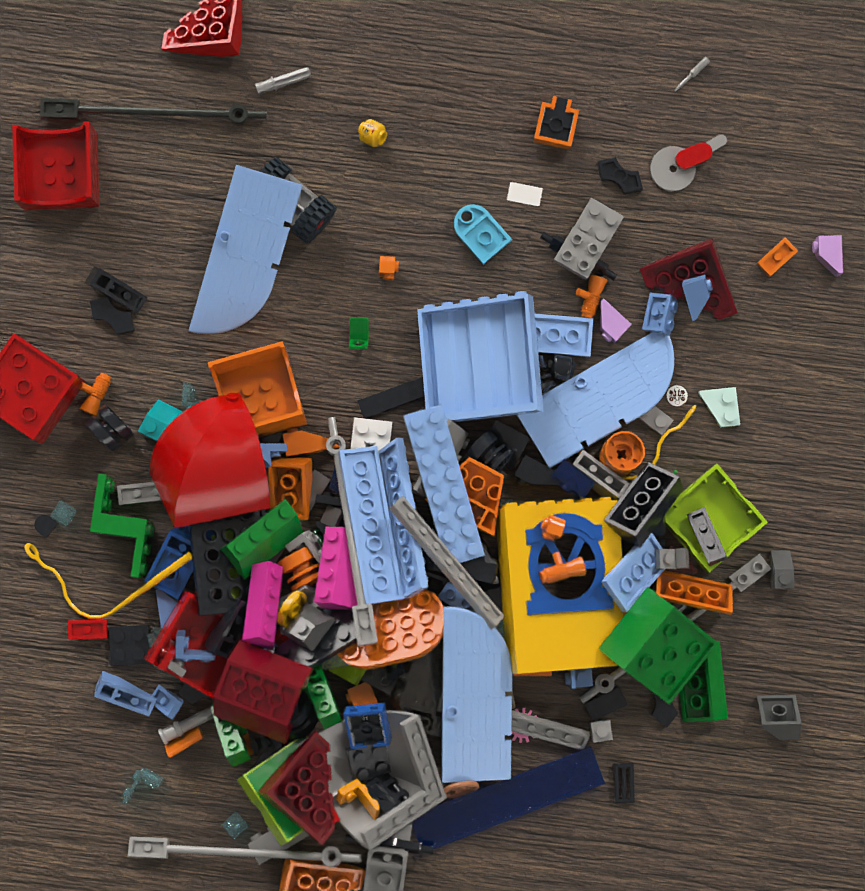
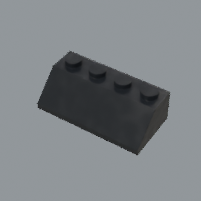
[604,462,683,548]

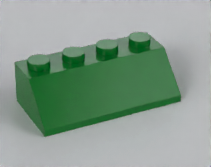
[221,499,303,580]
[680,641,728,722]

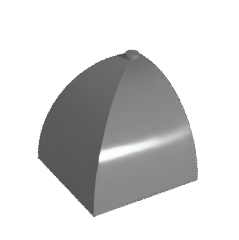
[297,711,447,850]

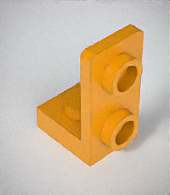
[336,779,380,819]

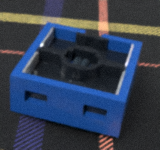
[343,703,392,749]

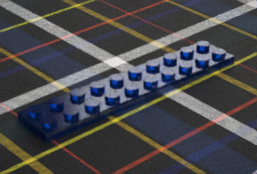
[412,746,605,849]

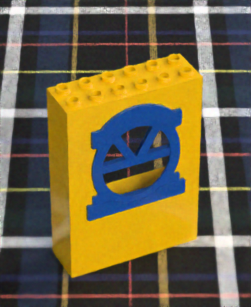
[496,497,627,674]

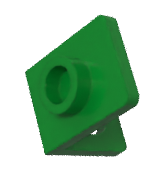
[349,317,369,349]

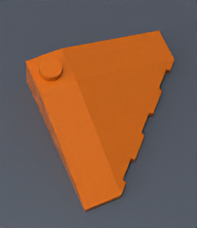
[279,859,366,891]

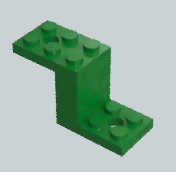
[90,474,155,578]

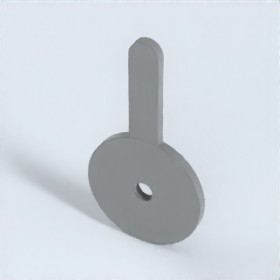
[650,135,727,192]

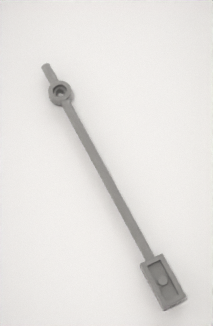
[326,417,378,647]
[579,554,771,704]
[128,837,362,868]

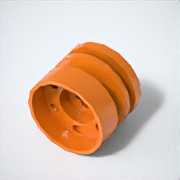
[599,431,645,477]
[277,546,320,592]

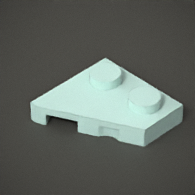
[698,387,740,428]

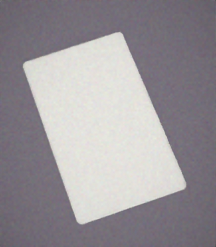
[507,182,542,206]

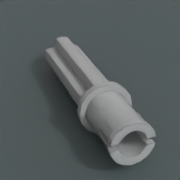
[255,67,311,95]

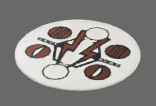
[667,385,688,406]

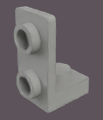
[285,530,322,564]

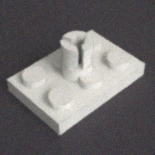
[351,417,392,451]

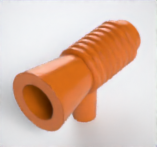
[576,275,608,318]
[79,373,111,417]
[539,552,586,584]

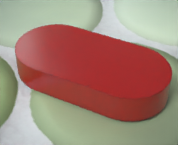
[675,142,712,170]

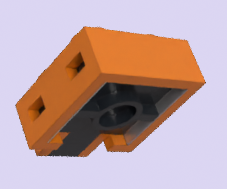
[533,96,579,150]

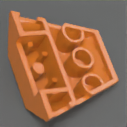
[425,457,504,536]

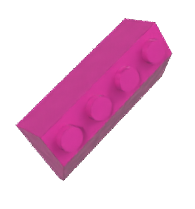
[314,527,358,610]
[243,561,283,651]

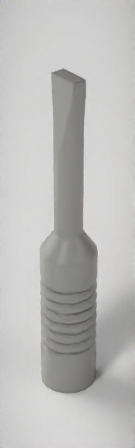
[674,57,710,91]

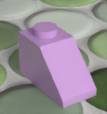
[812,235,843,276]
[599,298,632,344]

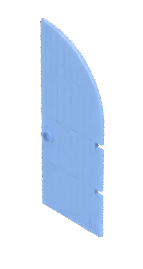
[189,165,303,334]
[517,332,674,468]
[442,607,512,783]

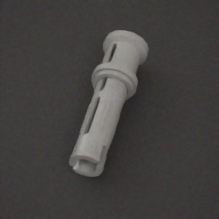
[158,706,213,745]

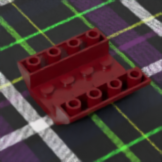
[213,640,313,744]

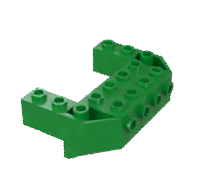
[211,664,343,767]

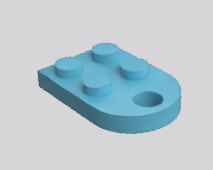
[454,205,512,265]

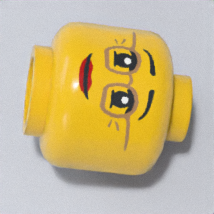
[358,119,387,147]

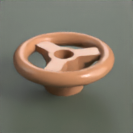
[444,781,479,798]

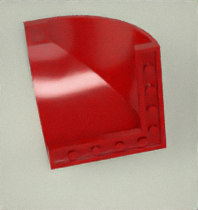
[150,392,270,528]

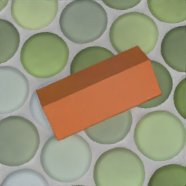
[653,570,733,615]

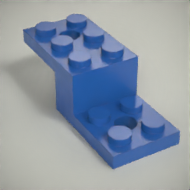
[144,520,214,600]

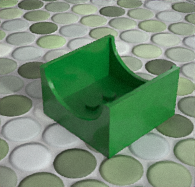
[598,587,718,705]

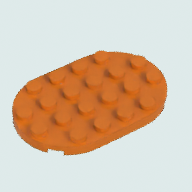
[338,589,444,669]

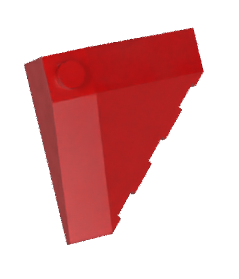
[161,0,242,57]

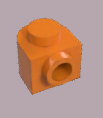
[379,256,399,280]
[541,515,565,541]

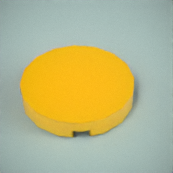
[277,591,307,628]

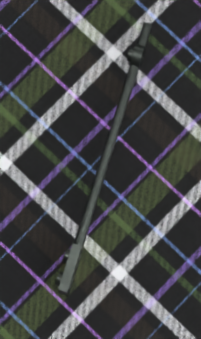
[40,98,267,124]

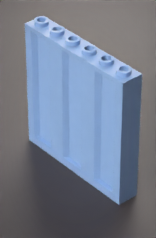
[417,291,543,422]

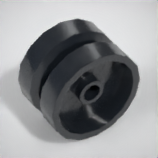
[85,404,134,453]
[288,691,318,740]

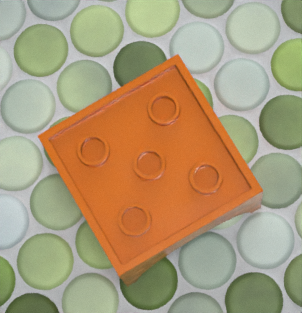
[208,341,307,438]

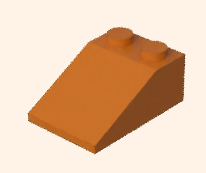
[268,457,313,520]

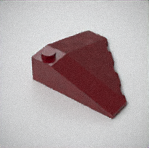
[640,238,738,320]
[258,731,335,845]

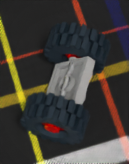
[259,157,337,244]

